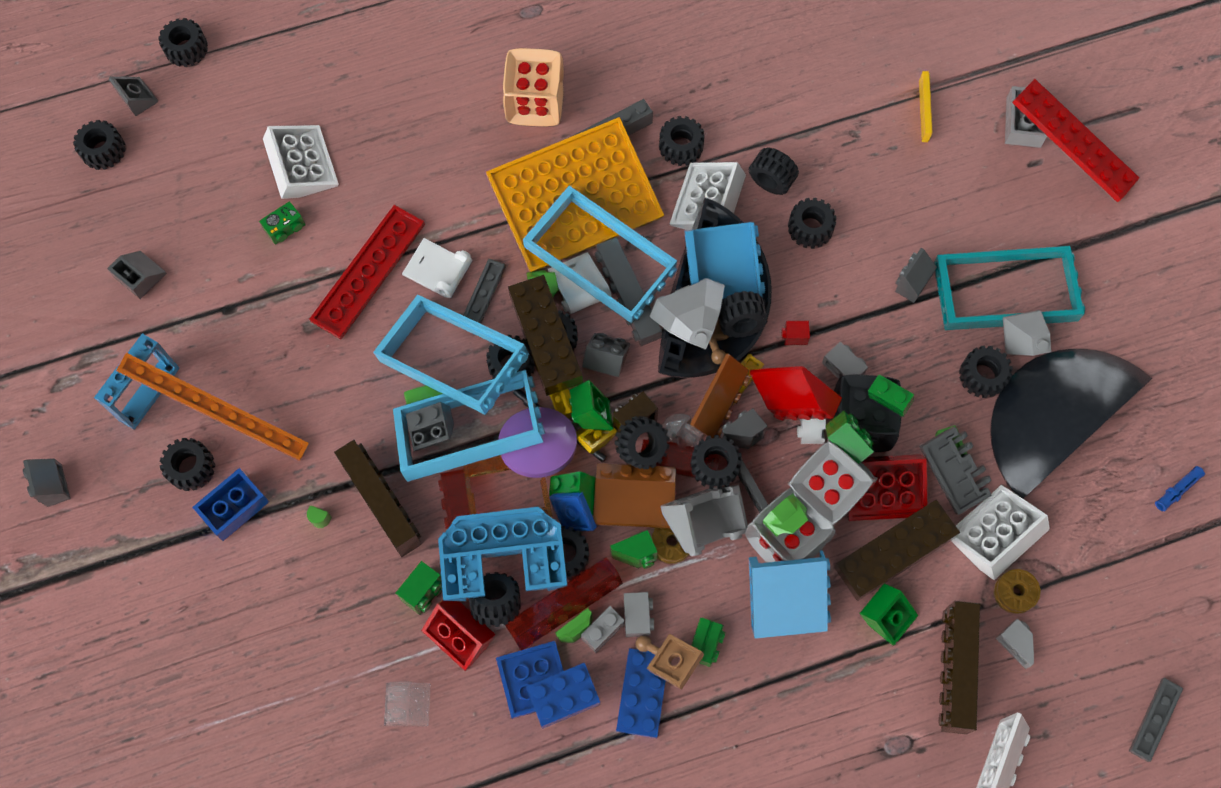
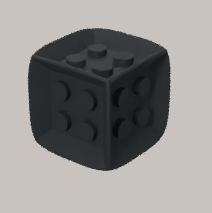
[831,374,902,452]

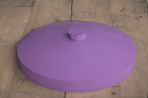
[498,407,577,478]

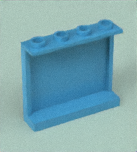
[684,222,765,299]
[749,550,831,639]

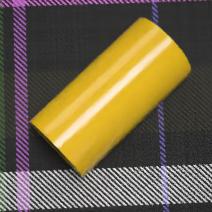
[550,389,572,419]

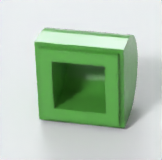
[307,505,332,528]

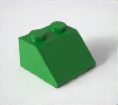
[569,380,614,431]
[549,471,596,516]
[610,530,657,569]
[859,583,918,646]

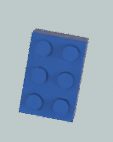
[192,468,269,541]
[526,663,600,729]

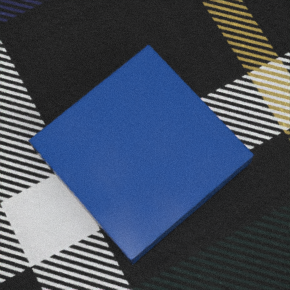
[549,492,597,531]

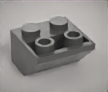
[895,248,936,303]
[107,251,167,299]
[582,333,630,377]
[406,402,454,451]
[720,408,767,449]
[23,458,71,507]

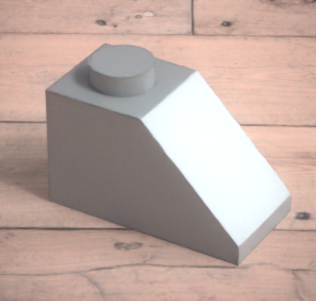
[996,619,1034,669]

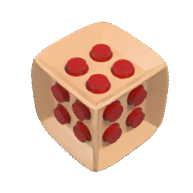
[503,48,564,126]

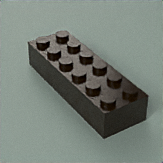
[508,275,583,396]
[334,440,422,558]
[834,499,960,601]
[938,601,980,735]

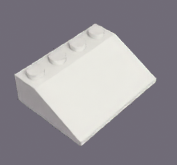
[263,125,339,199]
[670,162,746,230]
[952,485,1050,580]
[976,712,1030,788]

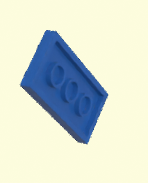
[616,648,666,738]

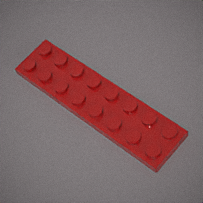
[1012,79,1140,202]
[309,205,425,340]

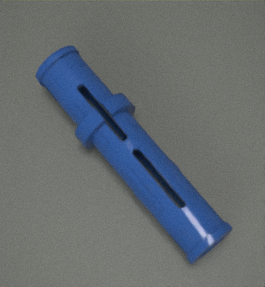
[1155,466,1205,512]

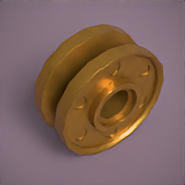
[652,528,689,564]
[993,569,1041,614]

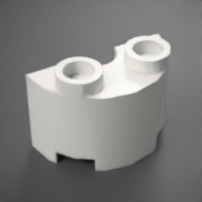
[797,419,826,444]

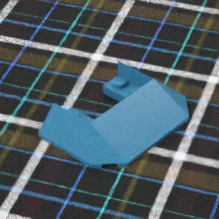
[438,507,567,601]

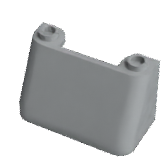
[660,485,748,556]

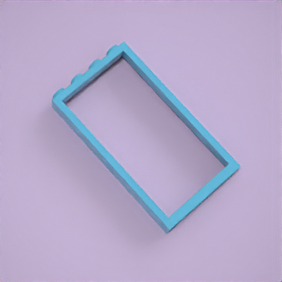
[523,185,677,323]
[373,295,529,415]
[393,370,545,482]

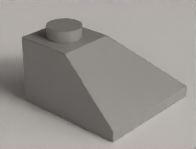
[1003,310,1051,356]

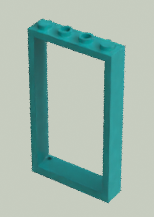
[934,246,1085,331]

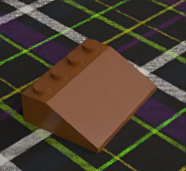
[690,354,751,439]
[594,463,676,529]

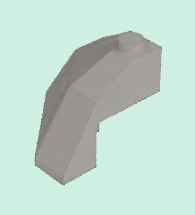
[649,278,725,349]

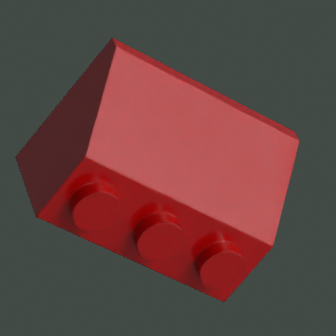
[421,600,496,671]

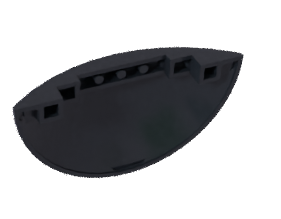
[658,197,772,378]
[990,349,1152,499]

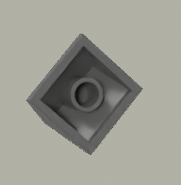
[109,76,158,116]

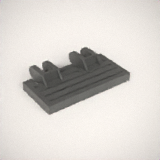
[919,427,992,515]

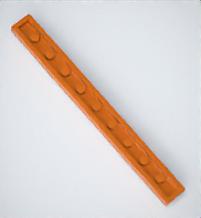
[116,353,309,461]

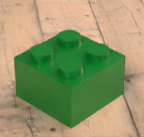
[825,411,874,464]
[395,561,442,615]

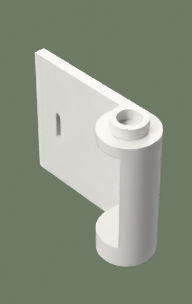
[402,238,472,298]
[548,252,611,314]

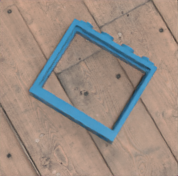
[94,333,180,430]

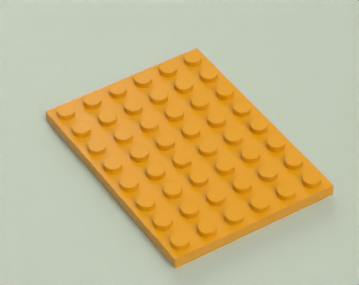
[486,117,664,272]

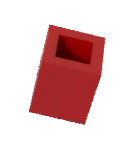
[781,321,810,345]

